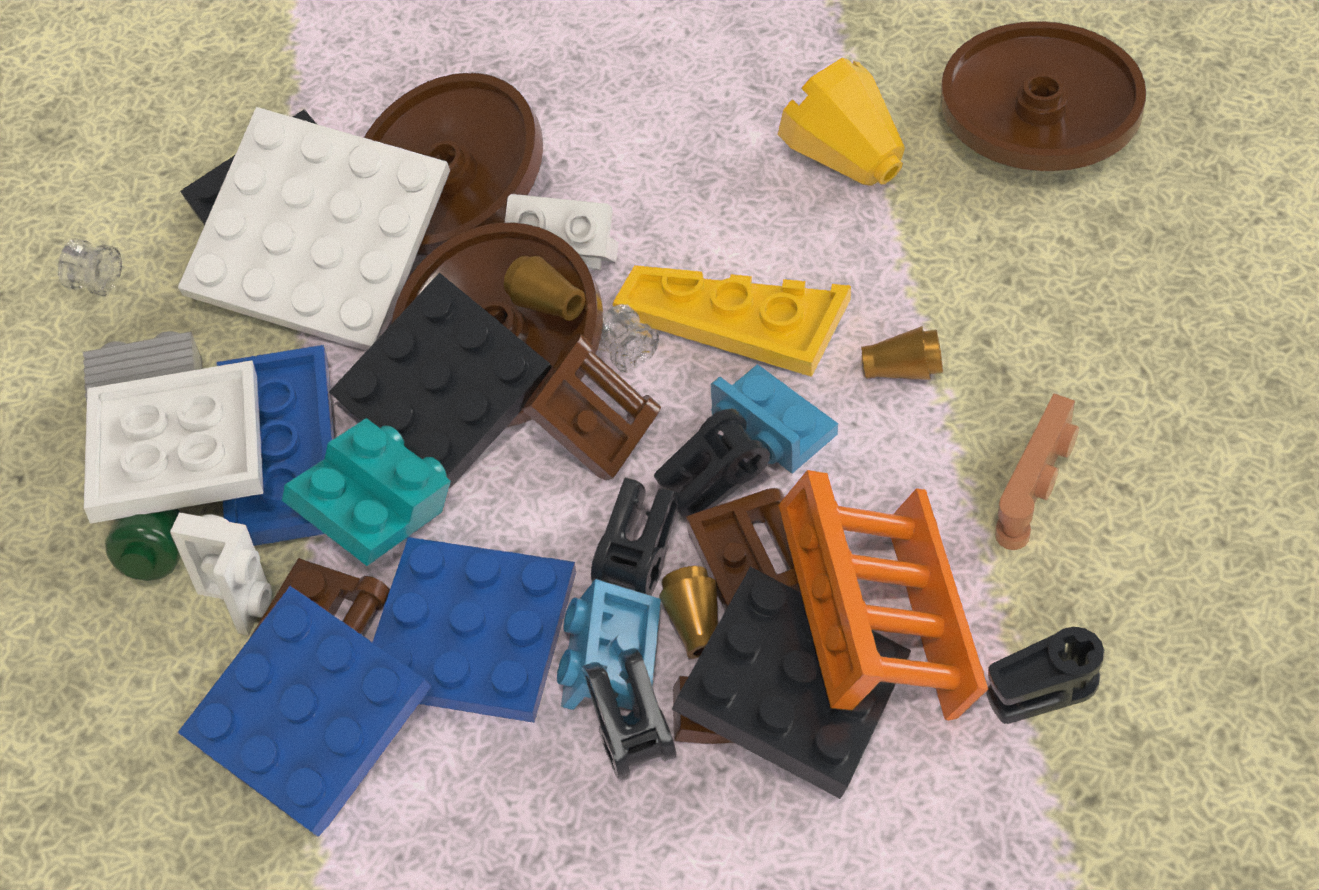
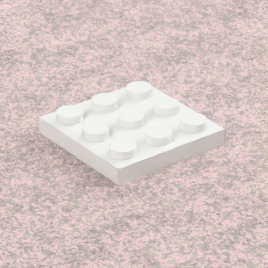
[84,361,263,524]

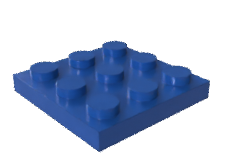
[372,537,577,723]
[178,586,432,837]

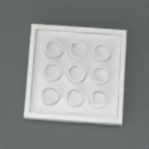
[178,107,450,351]

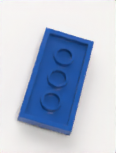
[217,345,335,546]

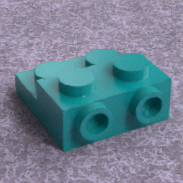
[282,418,451,566]

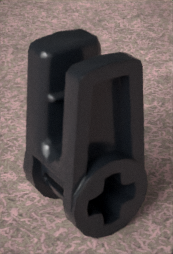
[654,408,770,519]
[591,477,680,596]
[986,626,1105,724]
[582,647,676,779]

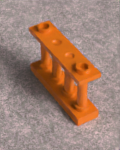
[778,470,988,720]

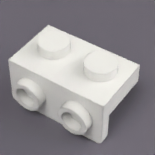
[505,194,619,270]
[170,513,272,636]

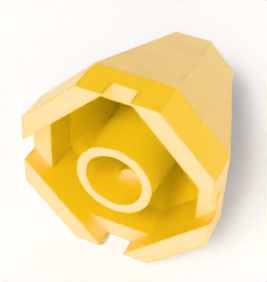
[777,58,905,186]

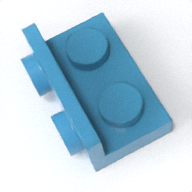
[711,364,838,474]
[557,579,661,710]

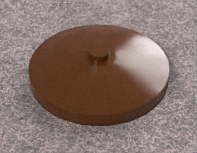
[941,21,1146,171]
[364,73,543,255]
[391,222,603,428]

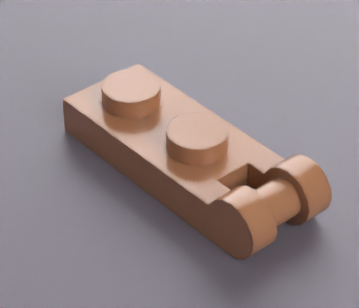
[995,393,1079,550]

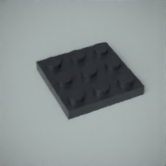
[329,272,552,489]
[672,566,911,799]

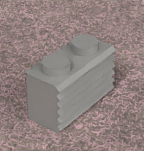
[83,331,202,402]

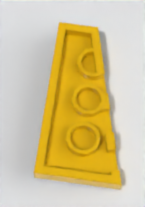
[613,265,851,377]

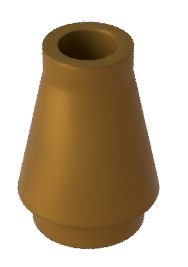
[504,256,585,321]
[861,326,943,380]
[659,566,718,659]

